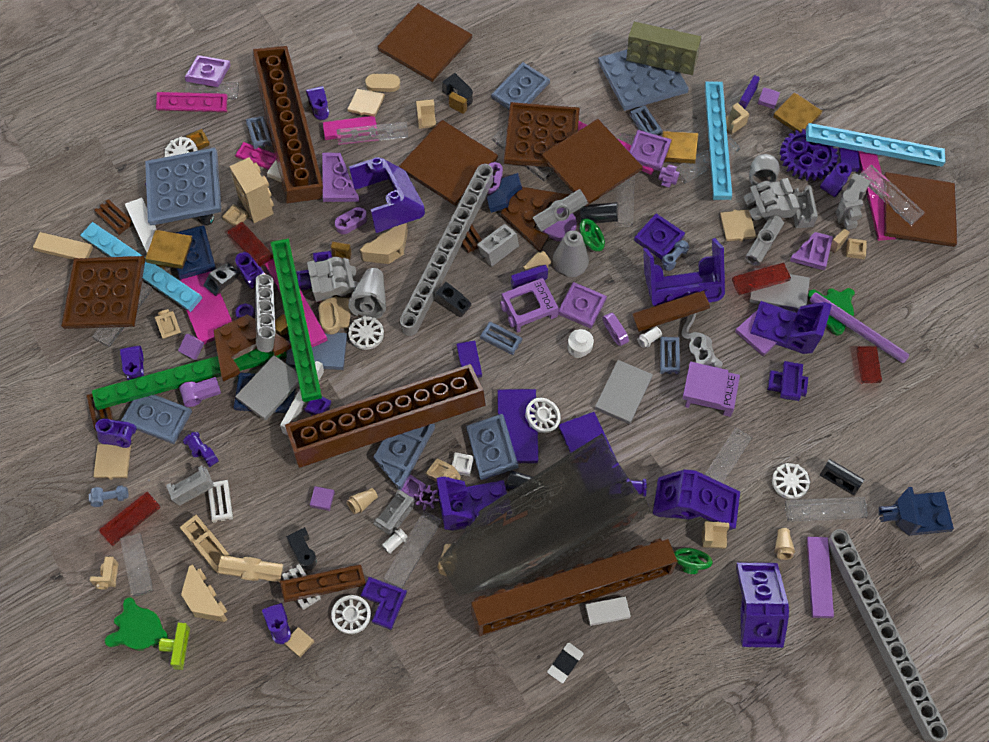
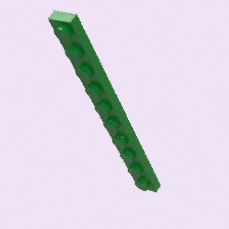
[271,238,322,402]
[92,348,287,410]

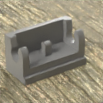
[793,186,818,228]
[477,224,519,267]
[166,466,215,506]
[373,490,415,536]

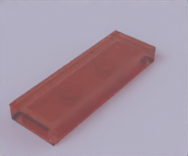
[228,222,274,267]
[732,263,791,295]
[99,491,161,546]

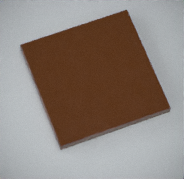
[377,4,472,82]
[504,102,580,167]
[542,119,643,206]
[399,120,498,206]
[883,172,957,247]
[61,256,146,329]

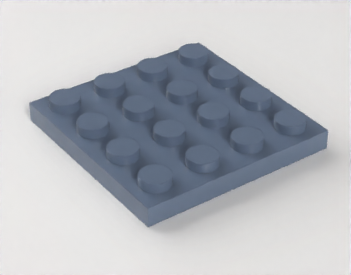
[598,50,689,111]
[145,148,221,226]

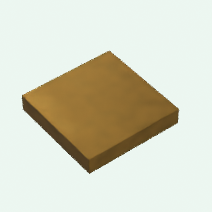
[773,92,822,133]
[663,131,698,164]
[145,230,192,269]

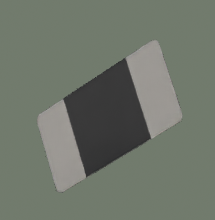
[547,643,584,683]

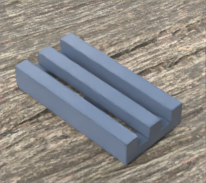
[630,105,662,135]
[246,116,272,149]
[480,322,522,355]
[660,337,680,374]

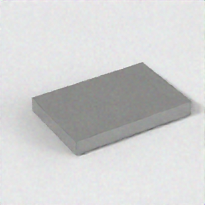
[749,268,810,311]
[235,356,299,421]
[595,360,653,424]

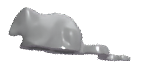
[681,313,723,368]

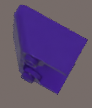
[349,157,425,233]
[643,238,725,306]

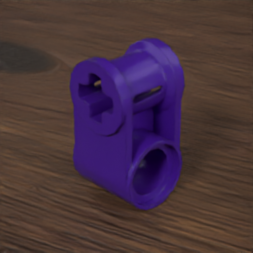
[306,86,329,120]
[820,162,852,197]
[235,252,265,289]
[120,345,144,380]
[95,419,137,448]
[262,602,291,644]

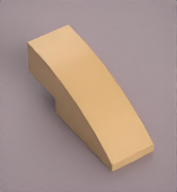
[180,515,231,575]

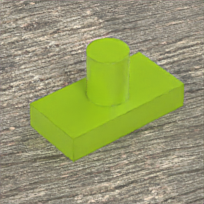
[159,623,190,670]

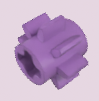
[658,164,680,188]
[414,485,439,511]

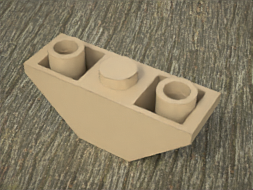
[360,223,408,264]
[181,564,227,622]

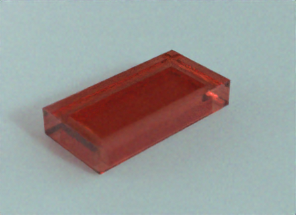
[856,346,882,383]

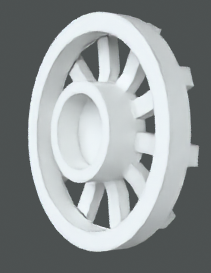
[164,136,197,157]
[348,316,384,350]
[525,398,561,433]
[772,463,810,499]
[332,595,371,634]

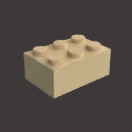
[229,157,274,223]

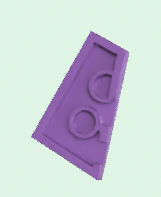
[322,153,359,202]

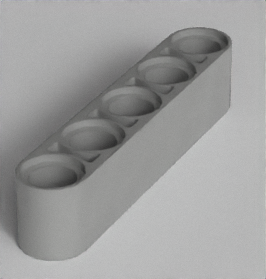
[255,274,275,352]

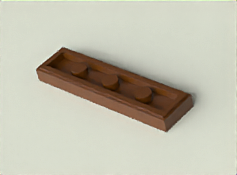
[632,291,710,332]
[280,564,366,603]

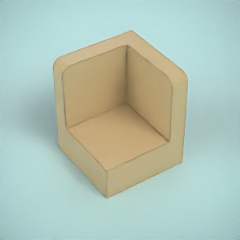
[416,99,436,129]
[726,103,749,135]
[702,521,729,549]

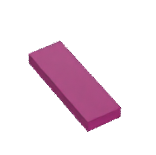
[323,116,377,140]
[235,142,276,170]

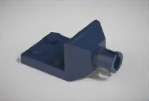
[878,487,954,536]

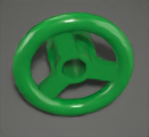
[579,219,605,252]
[674,548,713,574]

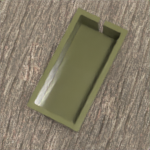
[626,21,702,75]

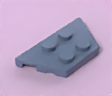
[374,424,435,490]

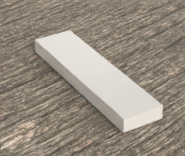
[125,198,157,253]
[280,361,324,435]

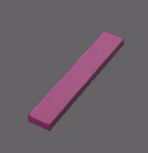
[858,151,896,241]
[264,258,328,347]

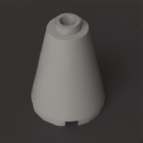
[552,231,589,277]
[348,268,386,319]

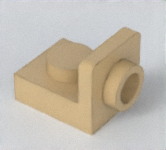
[155,309,181,339]
[425,459,461,482]
[90,557,119,590]

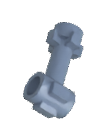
[662,240,689,271]
[89,486,129,507]

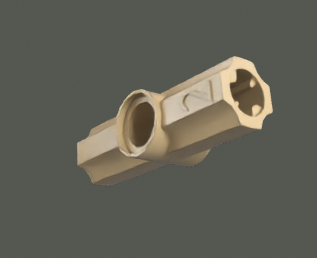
[218,556,283,582]

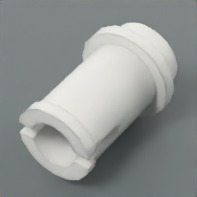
[637,326,662,348]
[381,528,408,554]

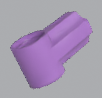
[179,377,221,407]

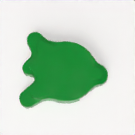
[808,288,855,336]
[105,597,168,651]

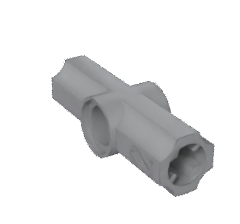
[533,189,588,232]
[745,215,784,266]

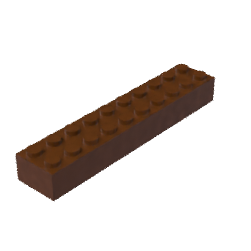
[253,46,323,203]
[285,364,486,468]
[471,539,677,637]

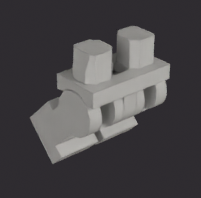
[836,173,871,230]
[744,178,800,221]
[307,257,359,302]

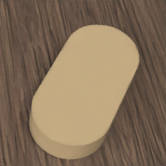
[366,74,400,92]
[319,300,340,334]

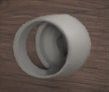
[749,154,779,186]

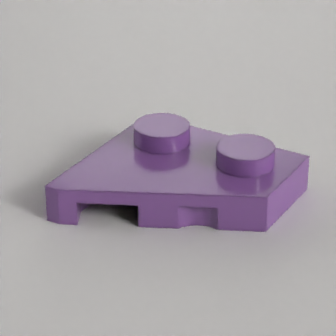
[790,232,833,270]

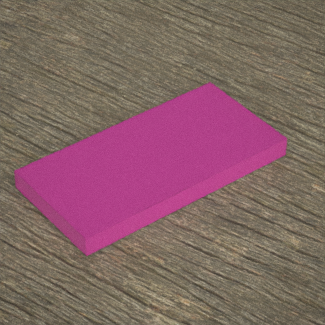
[179,271,232,344]

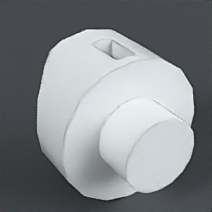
[567,329,594,358]

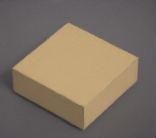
[222,204,248,229]
[830,229,850,253]
[846,238,867,259]
[285,627,314,658]

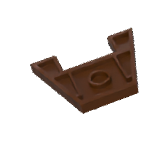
[501,187,570,252]
[213,314,292,382]

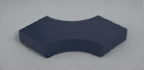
[487,173,522,213]

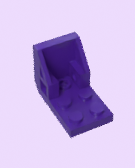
[750,301,832,354]
[653,469,740,530]
[437,476,512,531]
[736,563,789,648]

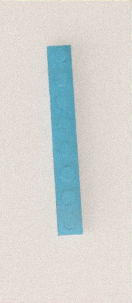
[704,82,732,200]
[806,123,945,167]
[80,222,202,312]

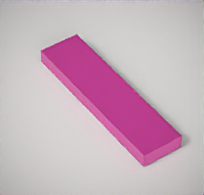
[156,92,228,113]

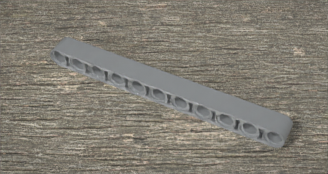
[400,164,493,336]
[828,529,948,742]

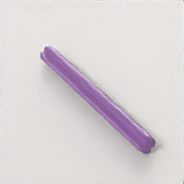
[809,292,909,363]

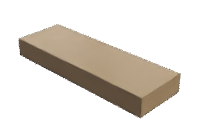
[33,232,93,260]

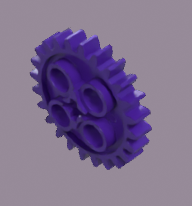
[779,129,838,181]

